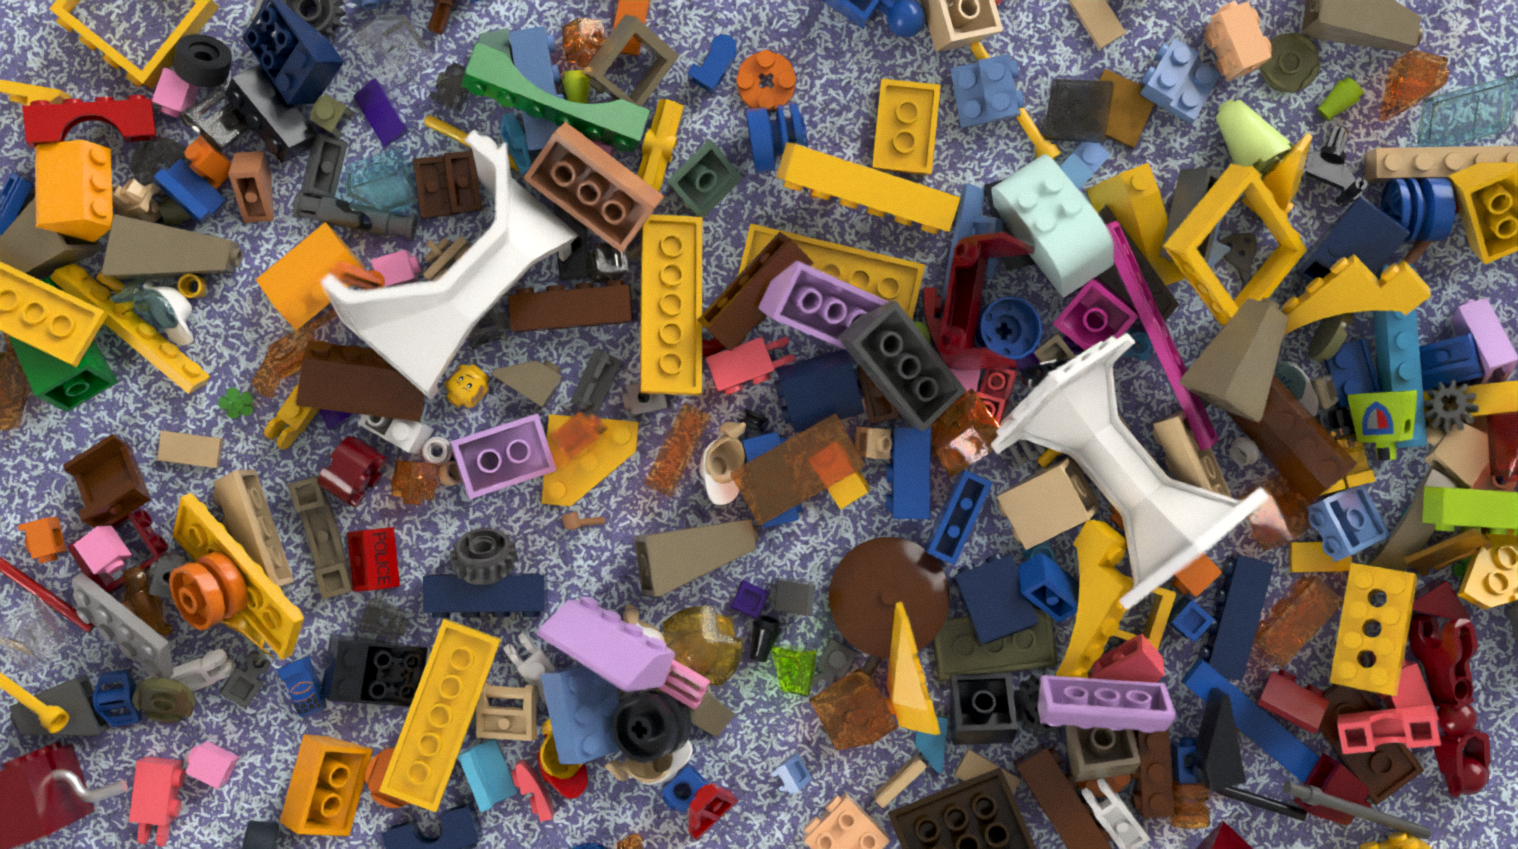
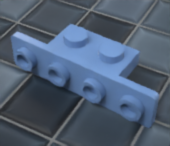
[941,183,1004,302]

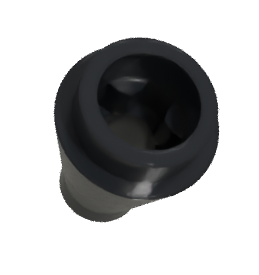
[749,615,782,662]

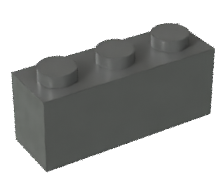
[1160,168,1221,264]

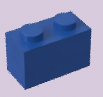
[1018,552,1079,623]

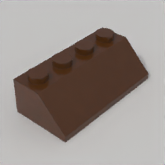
[296,341,426,422]
[1226,374,1357,502]

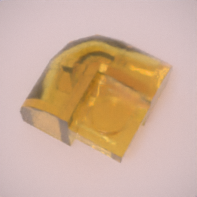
[663,606,743,686]

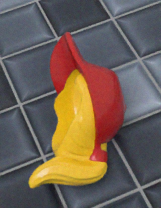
[537,718,588,799]

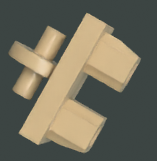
[112,179,161,223]
[422,236,471,282]

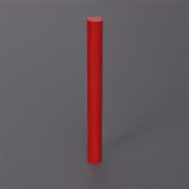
[0,557,95,633]

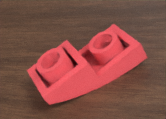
[969,368,1018,429]
[512,759,555,822]

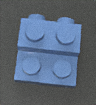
[1140,38,1221,125]
[950,54,1025,128]
[1306,484,1390,562]

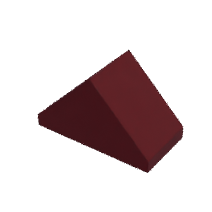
[1412,579,1470,621]

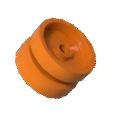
[169,551,248,630]

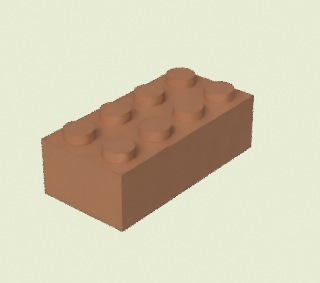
[523,122,664,253]

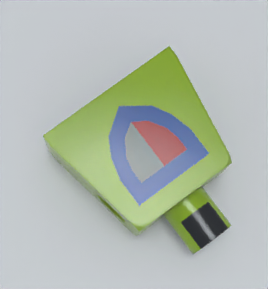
[1347,390,1417,460]

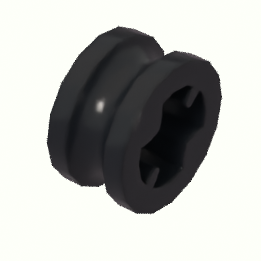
[739,408,769,433]

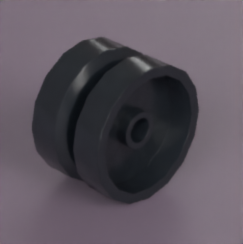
[612,688,692,763]

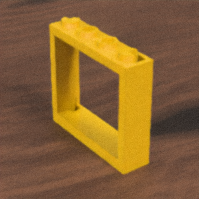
[49,0,219,90]
[1163,164,1307,326]

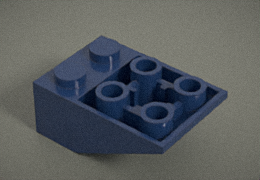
[242,0,344,104]
[1295,195,1410,283]

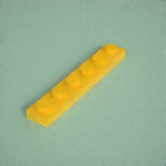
[50,263,211,394]

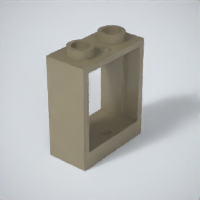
[583,14,679,107]

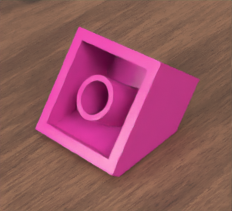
[1053,276,1139,351]

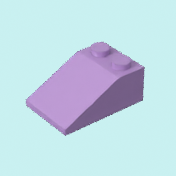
[449,413,557,500]

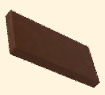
[1318,684,1425,806]

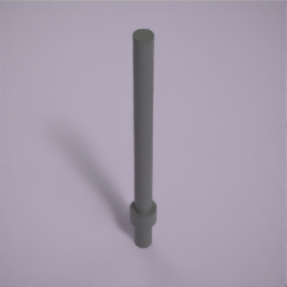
[1283,781,1431,839]

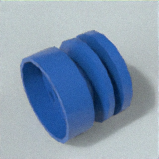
[746,102,808,174]
[1380,178,1455,242]
[973,296,1043,361]

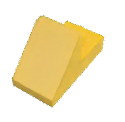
[0,80,71,105]

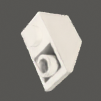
[358,415,434,455]

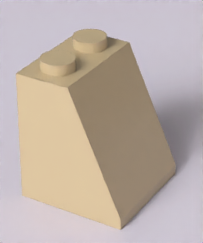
[997,455,1101,550]

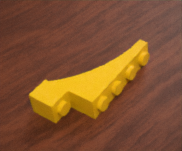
[1281,254,1431,335]
[1055,520,1134,678]

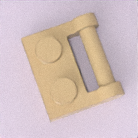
[476,682,539,741]

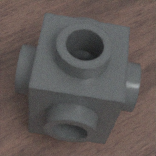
[148,552,190,600]

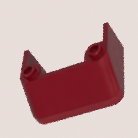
[938,232,1035,370]

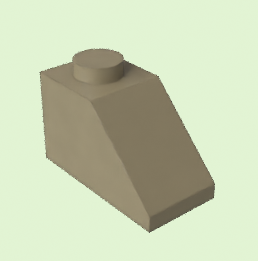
[491,359,565,408]
[680,679,735,738]

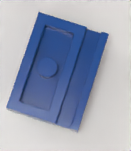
[0,171,33,235]
[1419,333,1484,390]
[1324,338,1381,407]

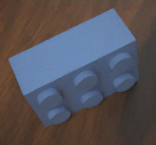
[540,663,620,764]

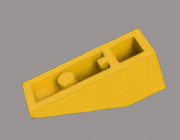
[1241,133,1313,217]

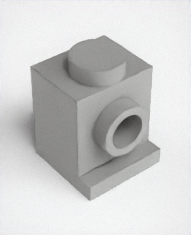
[622,383,669,415]

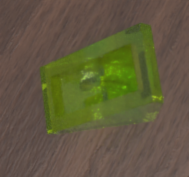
[771,645,817,697]

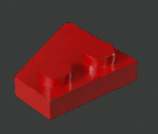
[688,783,739,841]

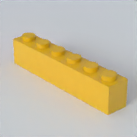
[776,142,961,235]

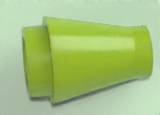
[1317,77,1364,121]

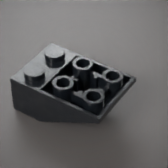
[321,634,428,707]

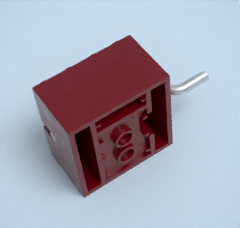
[0,741,128,849]

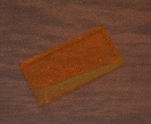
[730,413,865,526]

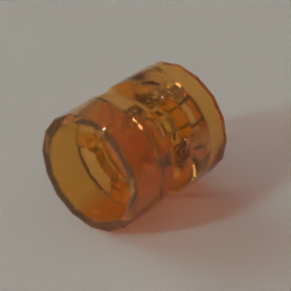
[1170,780,1211,829]

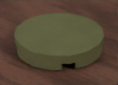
[1259,33,1320,93]
[1308,312,1353,363]
[132,678,196,723]

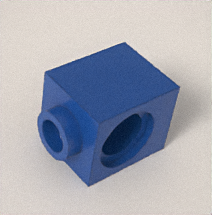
[1167,597,1215,643]
[1171,737,1198,784]
[661,762,709,813]

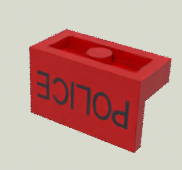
[347,527,400,591]

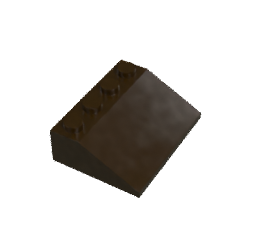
[888,767,1037,849]

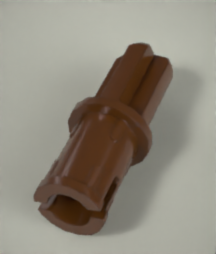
[428,0,456,35]

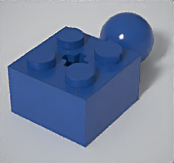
[821,0,925,38]

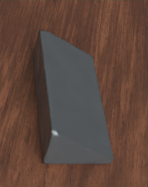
[300,134,348,198]

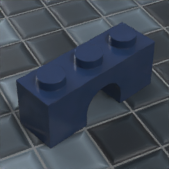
[381,801,483,849]

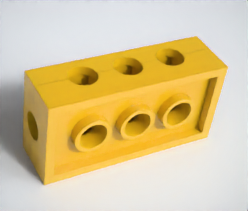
[1329,563,1418,697]

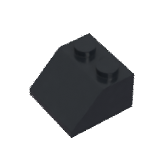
[950,672,1018,745]

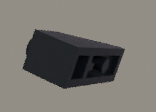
[1193,687,1246,792]

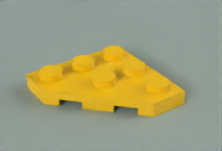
[541,414,639,506]
[1457,527,1518,610]

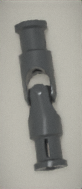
[293,192,418,241]

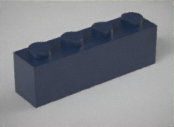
[1198,553,1274,681]
[423,573,548,618]

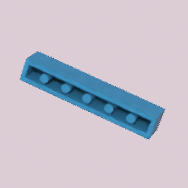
[1373,264,1427,448]

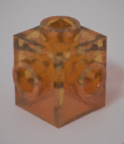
[561,18,606,67]
[391,460,438,505]

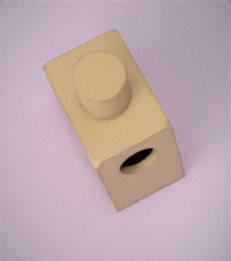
[1424,422,1502,489]

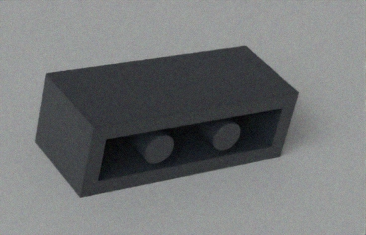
[225,64,317,164]

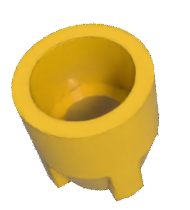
[177,274,207,299]

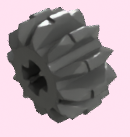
[1423,380,1479,433]

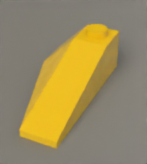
[1086,163,1185,286]
[884,602,941,735]

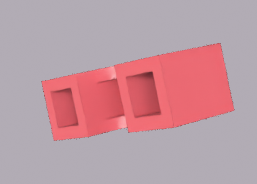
[1337,705,1440,754]

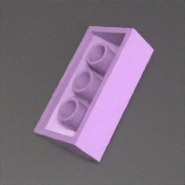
[758,261,889,351]
[537,597,676,692]
[1038,675,1176,733]

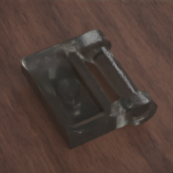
[179,81,250,152]

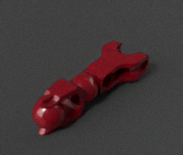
[1408,614,1491,798]

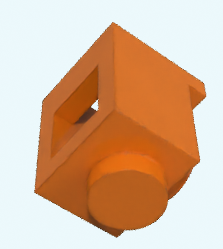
[184,135,232,190]
[17,517,67,564]

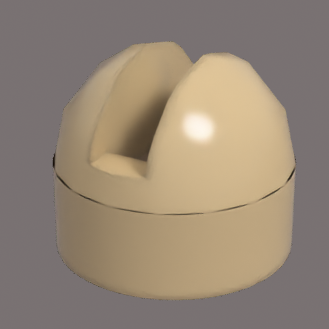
[437,461,462,486]

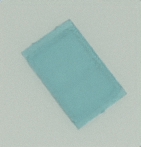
[1417,74,1518,147]

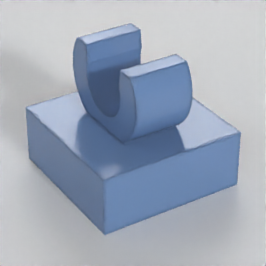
[771,752,812,795]

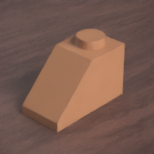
[228,151,274,223]

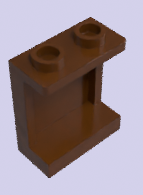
[63,434,151,528]

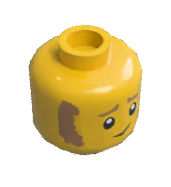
[444,364,489,408]

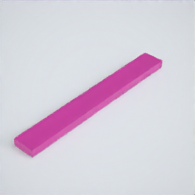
[1105,221,1219,450]

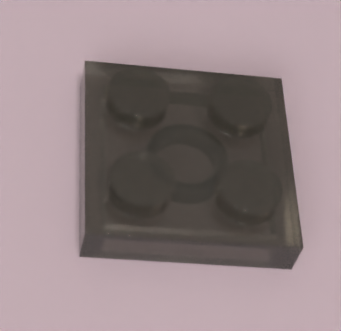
[1043,79,1114,143]

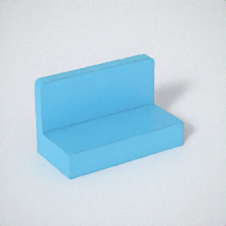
[458,739,517,812]

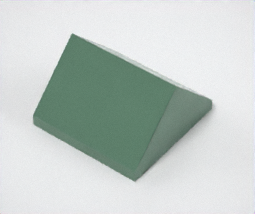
[667,139,743,218]

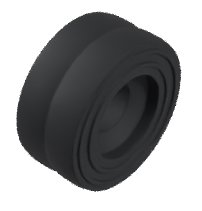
[173,34,232,87]

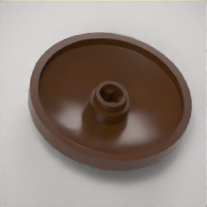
[829,537,950,658]

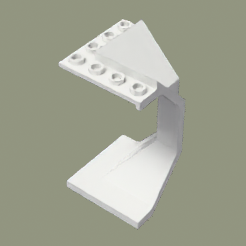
[321,130,579,400]
[990,333,1269,610]

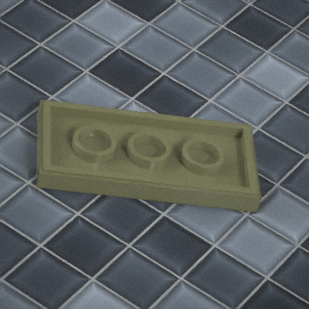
[933,607,1058,681]

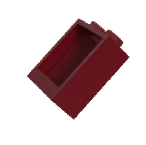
[67,508,169,595]

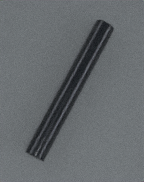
[1216,786,1307,821]

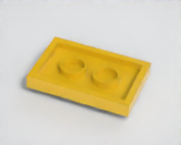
[871,78,941,176]

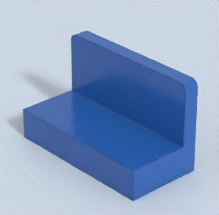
[154,159,225,225]

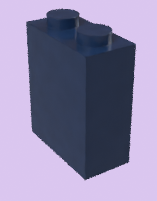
[774,349,864,433]
[953,553,1039,647]

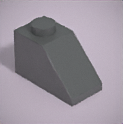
[769,578,815,616]

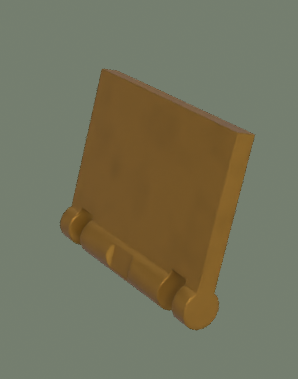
[1404,528,1493,576]

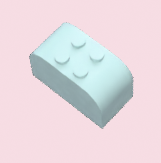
[991,154,1114,298]

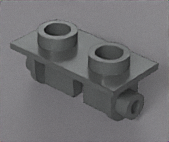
[570,348,622,415]

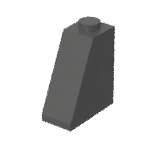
[9,674,110,736]

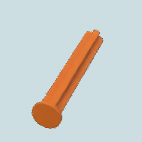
[329,262,385,291]

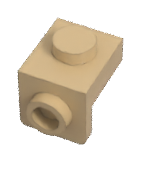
[854,427,892,459]

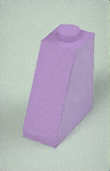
[1451,298,1518,385]

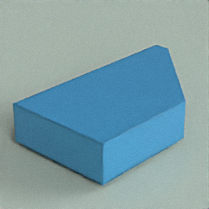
[500,112,532,175]
[914,716,948,774]

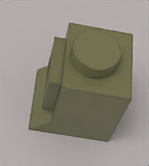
[309,94,355,139]

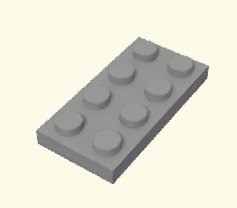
[72,572,174,679]

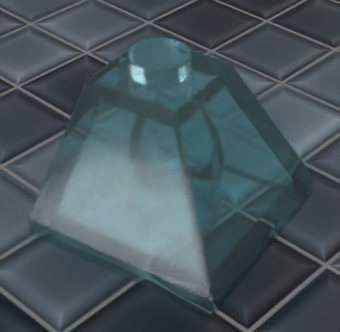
[345,147,417,213]

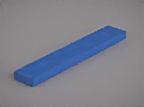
[1180,658,1320,783]

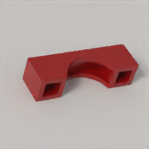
[22,95,157,148]

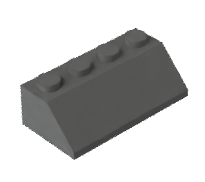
[837,300,966,432]

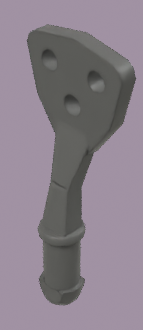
[1219,233,1256,288]

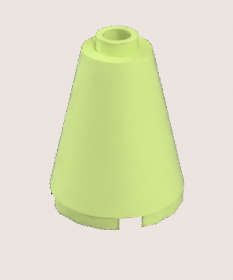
[1216,99,1293,176]

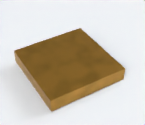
[1079,69,1155,149]

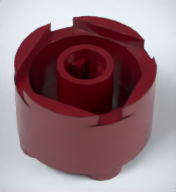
[317,436,388,508]

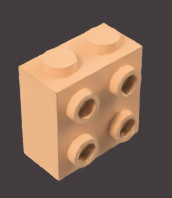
[1204,1,1272,82]
[803,792,890,849]

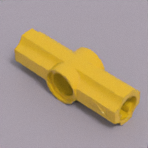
[637,99,684,193]

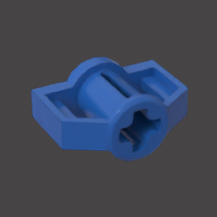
[92,668,142,727]

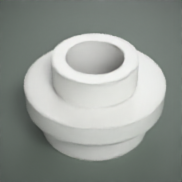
[422,436,453,466]
[1229,437,1260,466]

